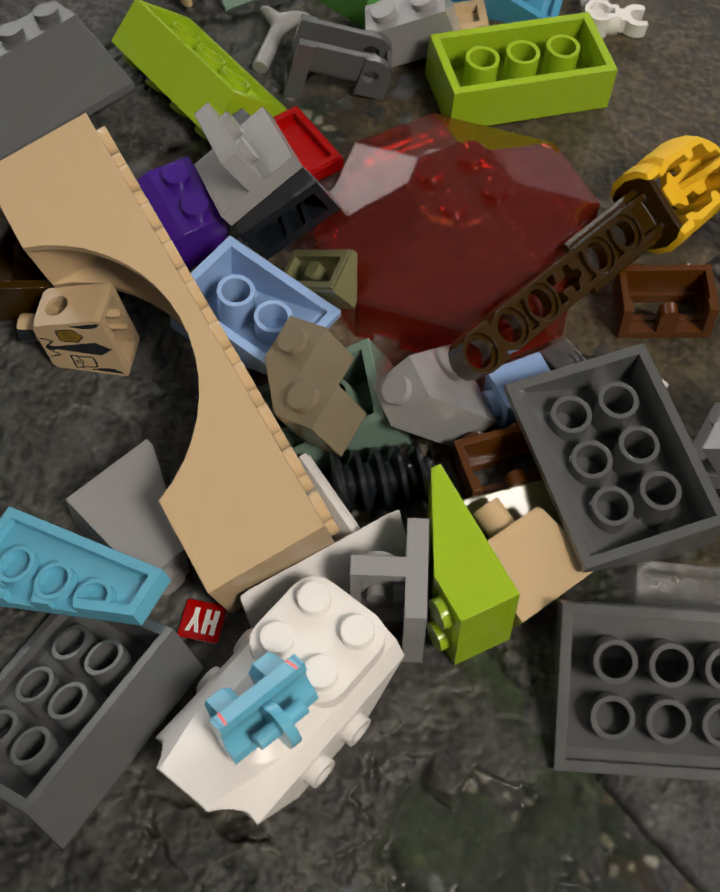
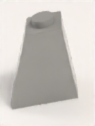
[372,344,496,447]
[65,439,190,596]

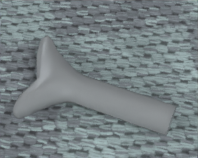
[252,5,310,74]

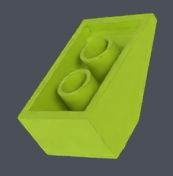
[426,464,520,665]

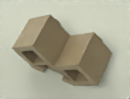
[264,316,367,457]

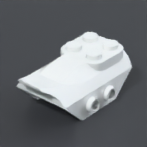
[156,576,405,824]

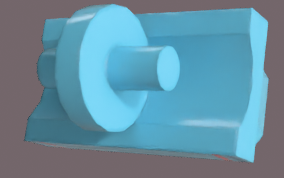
[204,652,319,765]

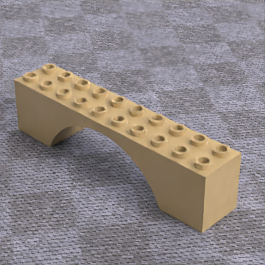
[0,113,340,614]

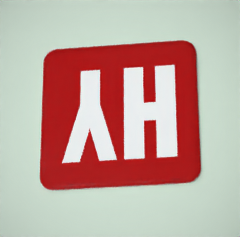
[178,599,227,644]

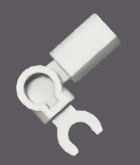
[579,0,648,38]

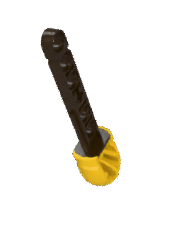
[448,135,720,381]

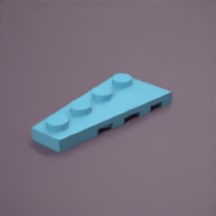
[0,506,171,626]

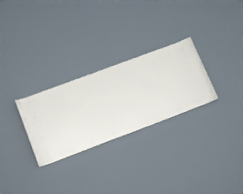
[240,510,406,628]

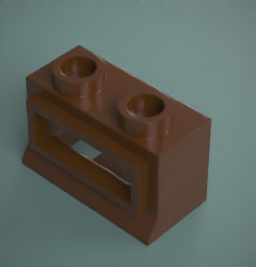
[612,263,720,339]
[451,422,543,499]

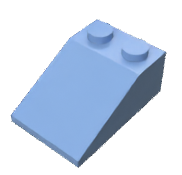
[170,236,341,375]

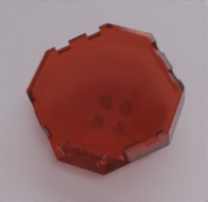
[313,113,601,368]

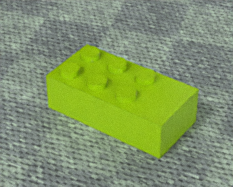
[425,12,618,132]

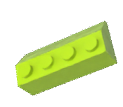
[111,0,288,141]

